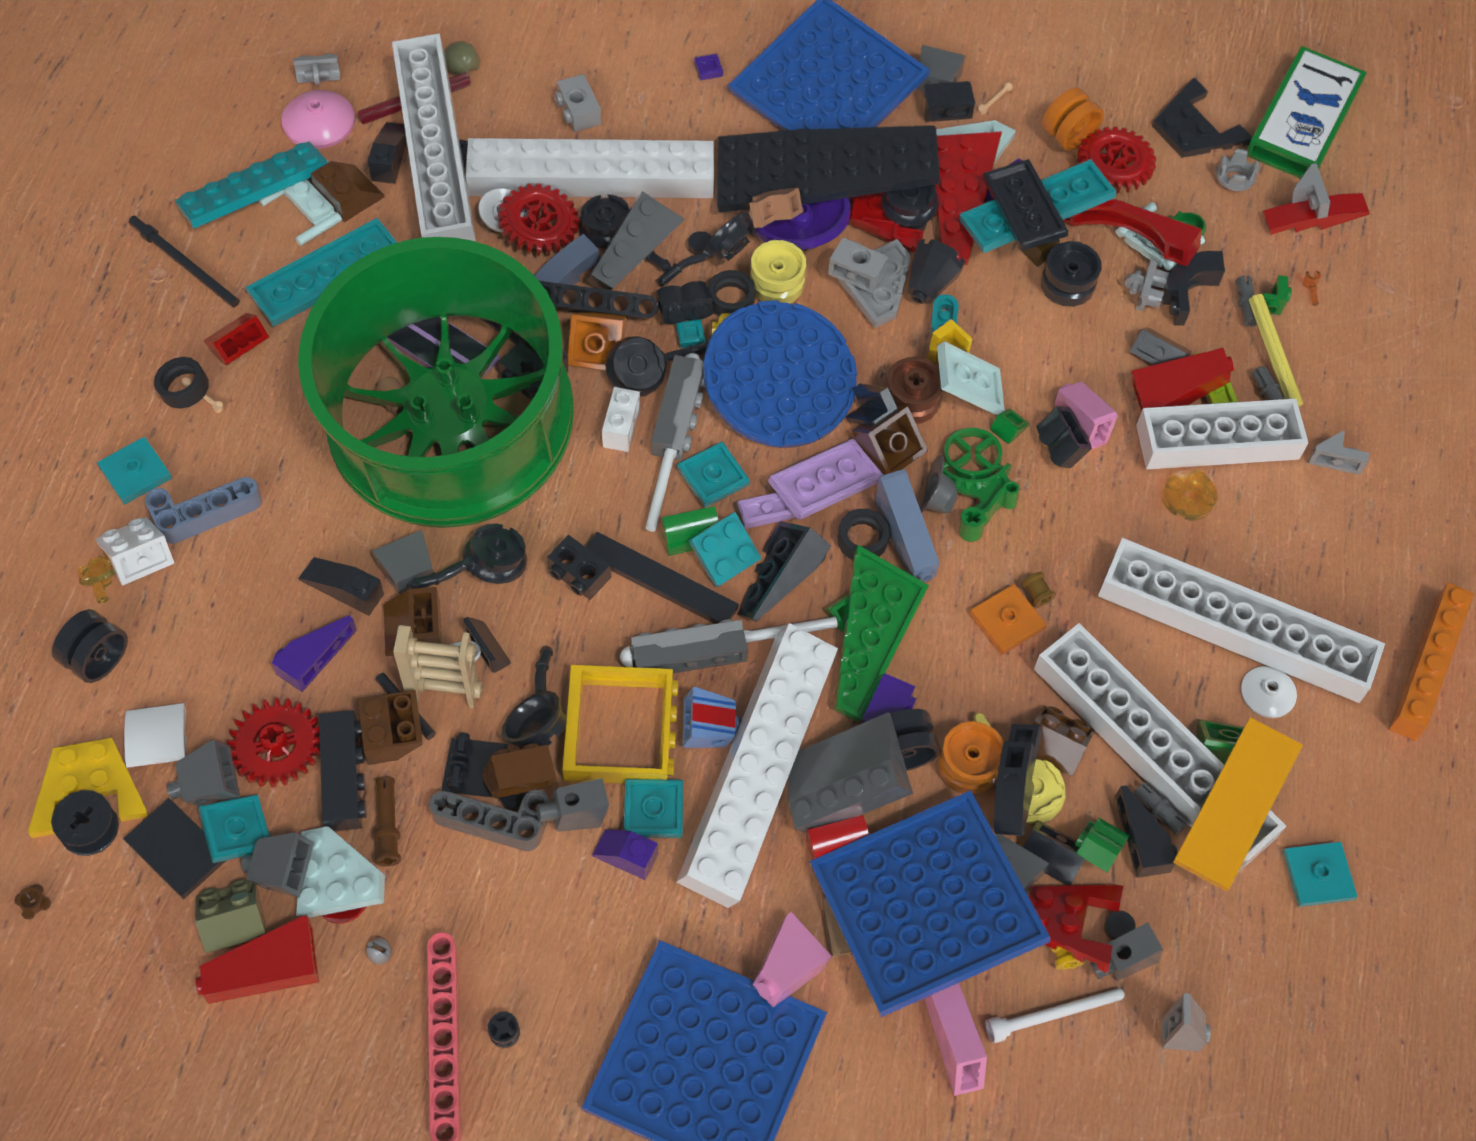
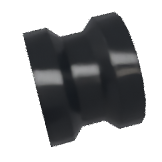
[488,1012,520,1048]

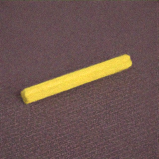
[1249,294,1303,407]

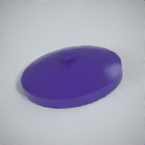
[752,198,850,250]

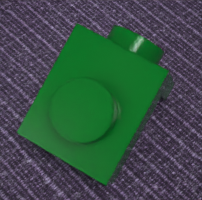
[1262,275,1292,315]

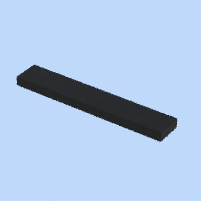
[587,532,739,624]

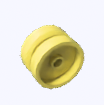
[750,240,806,303]

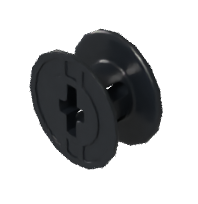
[51,790,119,856]

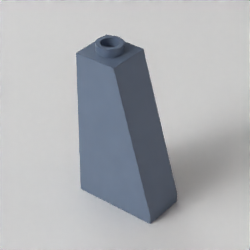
[875,469,939,582]

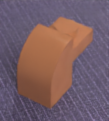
[749,188,803,228]

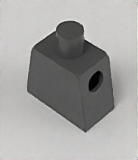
[917,45,966,99]
[373,530,433,594]
[167,740,240,806]
[536,778,609,832]
[241,833,314,897]
[1090,922,1163,981]

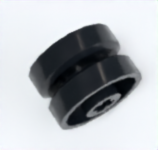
[1041,241,1102,307]
[52,609,128,683]
[891,709,941,771]

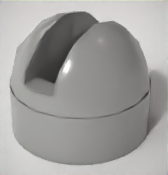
[366,938,392,964]

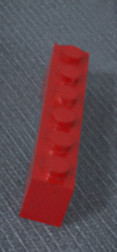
[1063,199,1202,266]

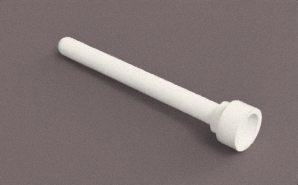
[985,988,1125,1044]

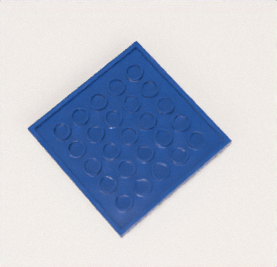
[728,0,930,131]
[810,790,1050,1017]
[582,940,827,1141]

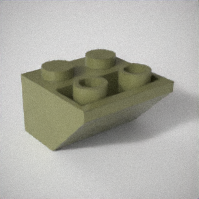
[195,879,266,954]

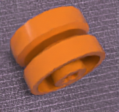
[1041,87,1104,151]
[938,721,1004,795]

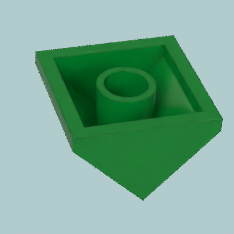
[1196,719,1244,765]

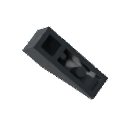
[368,122,407,184]
[299,557,384,616]
[1115,785,1178,878]

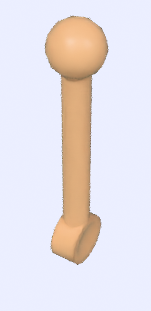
[978,82,1013,115]
[181,377,224,413]

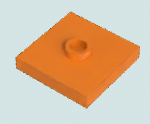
[969,584,1047,655]

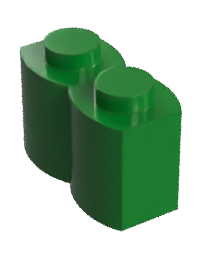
[1075,817,1130,873]

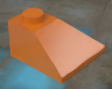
[568,313,627,370]

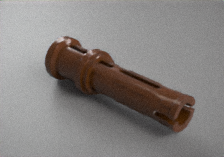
[374,776,401,867]

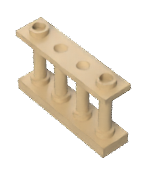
[393,625,483,708]

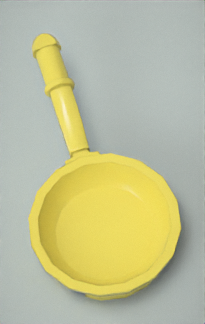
[973,712,1066,824]

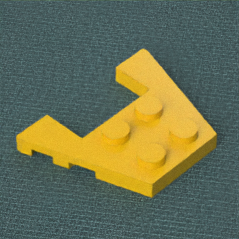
[28,738,149,838]

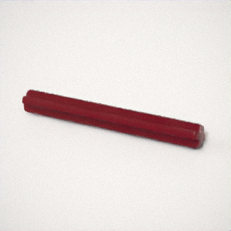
[358,72,471,124]

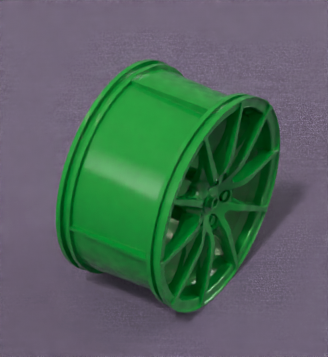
[298,237,574,528]

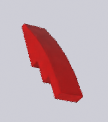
[1263,193,1370,235]

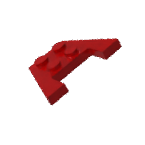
[850,193,924,253]
[1029,885,1123,973]

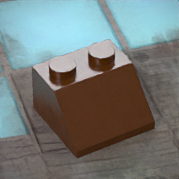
[310,161,384,222]
[852,404,928,475]

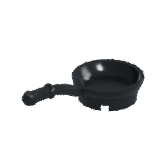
[881,185,939,226]
[578,194,671,271]
[657,211,757,287]
[605,336,710,397]
[410,523,528,589]
[501,646,567,749]

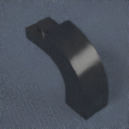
[1162,251,1225,326]

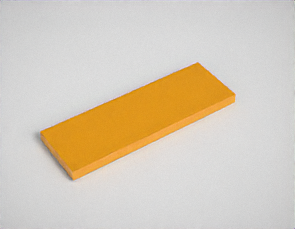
[1173,717,1303,892]

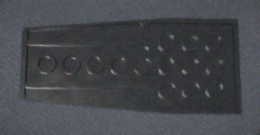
[717,125,940,212]

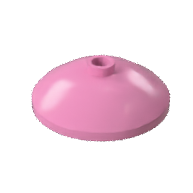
[281,90,355,149]

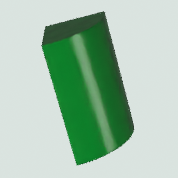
[662,506,719,556]

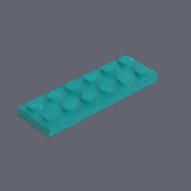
[175,141,328,229]
[960,159,1116,254]
[246,218,397,327]

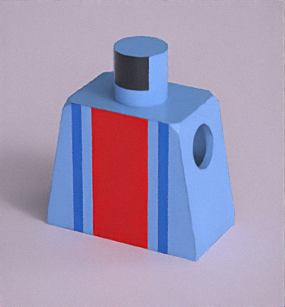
[682,687,743,748]

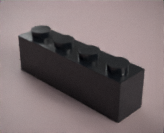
[319,710,367,832]

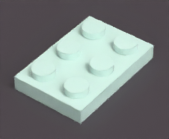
[937,341,1005,415]

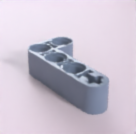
[145,477,262,544]

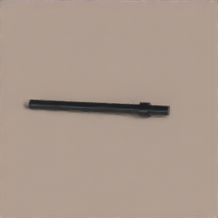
[129,215,240,307]

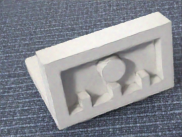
[96,518,174,586]

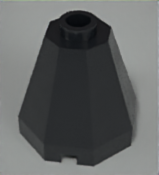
[908,239,966,304]

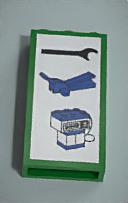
[1247,46,1367,179]

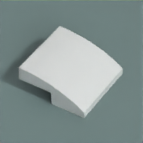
[124,703,187,768]

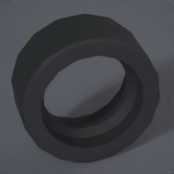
[708,270,756,316]
[154,357,209,409]
[837,509,890,560]

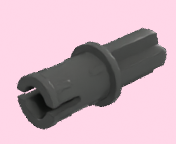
[1252,366,1284,400]

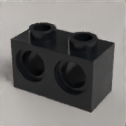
[547,535,611,600]

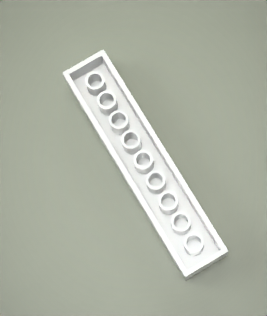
[392,33,476,241]
[466,138,714,198]
[1098,538,1385,703]
[676,623,838,908]
[1034,623,1286,873]

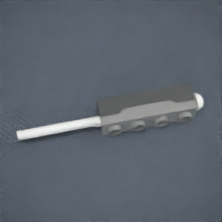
[645,353,705,532]
[620,617,837,674]

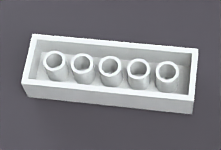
[1136,399,1308,469]

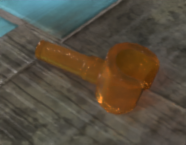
[1303,271,1321,306]

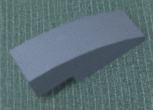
[534,234,599,298]

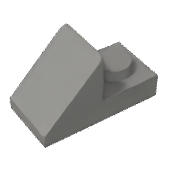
[1292,163,1330,219]
[1308,431,1369,475]

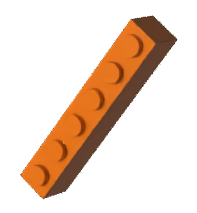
[1389,582,1474,741]

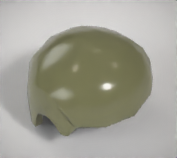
[444,41,480,74]

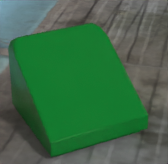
[990,409,1029,444]
[823,594,849,632]

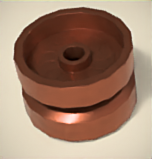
[886,357,943,424]

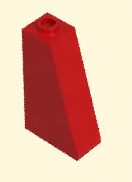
[1132,347,1234,412]
[196,915,319,1004]

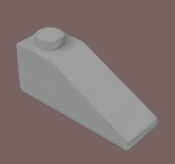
[1162,993,1211,1052]

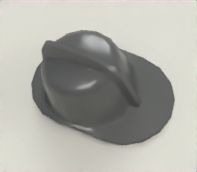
[920,454,957,513]

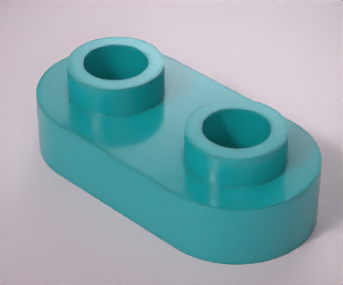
[930,294,959,335]

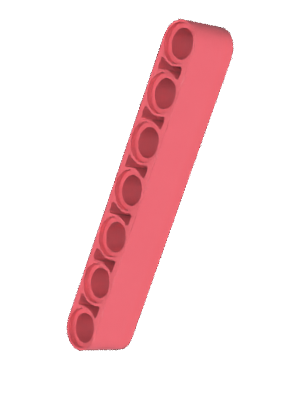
[427,932,462,1141]

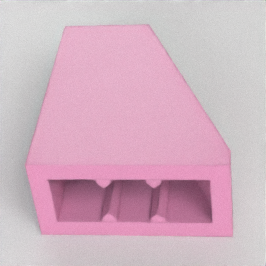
[1054,381,1118,450]
[753,912,832,1007]

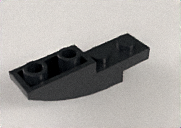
[994,724,1042,836]

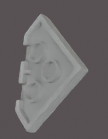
[837,239,911,328]

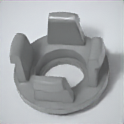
[1216,149,1259,191]

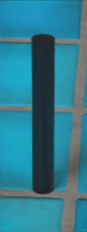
[376,672,436,740]

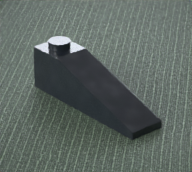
[738,521,831,622]

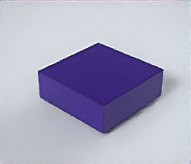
[694,54,723,81]

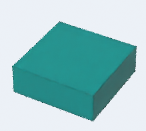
[676,319,706,348]

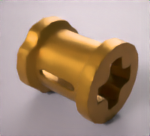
[1021,571,1056,608]

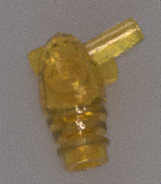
[77,553,115,604]

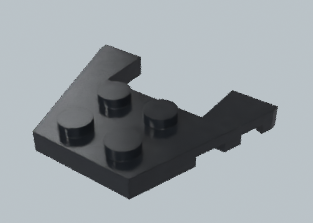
[1152,78,1252,158]

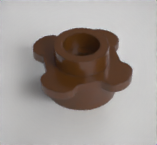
[14,884,51,920]

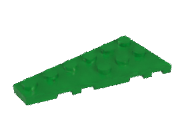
[834,545,929,723]

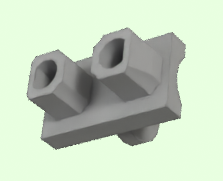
[293,53,341,85]
[1125,260,1169,311]

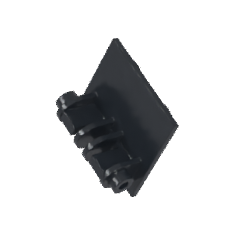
[441,732,508,798]

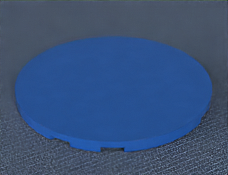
[703,300,857,448]

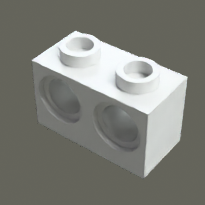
[602,387,640,452]

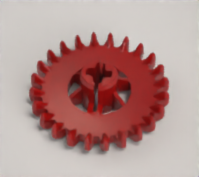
[1077,126,1157,193]
[497,183,580,256]
[226,697,320,788]

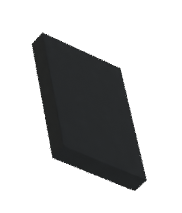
[123,798,227,900]

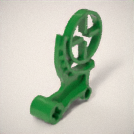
[943,428,1019,542]

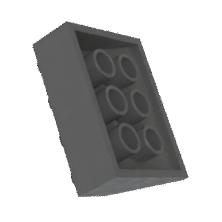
[788,712,913,834]

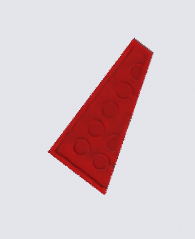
[935,131,1002,265]

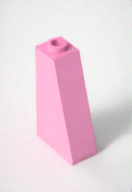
[925,983,987,1096]

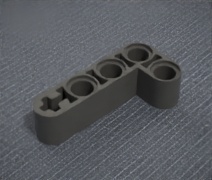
[429,790,549,851]

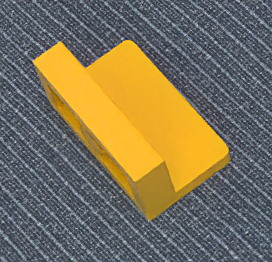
[927,319,973,366]

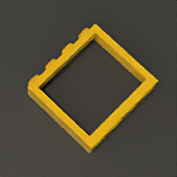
[563,665,678,784]

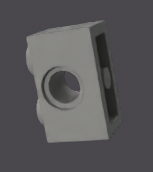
[554,74,601,132]
[828,237,888,294]

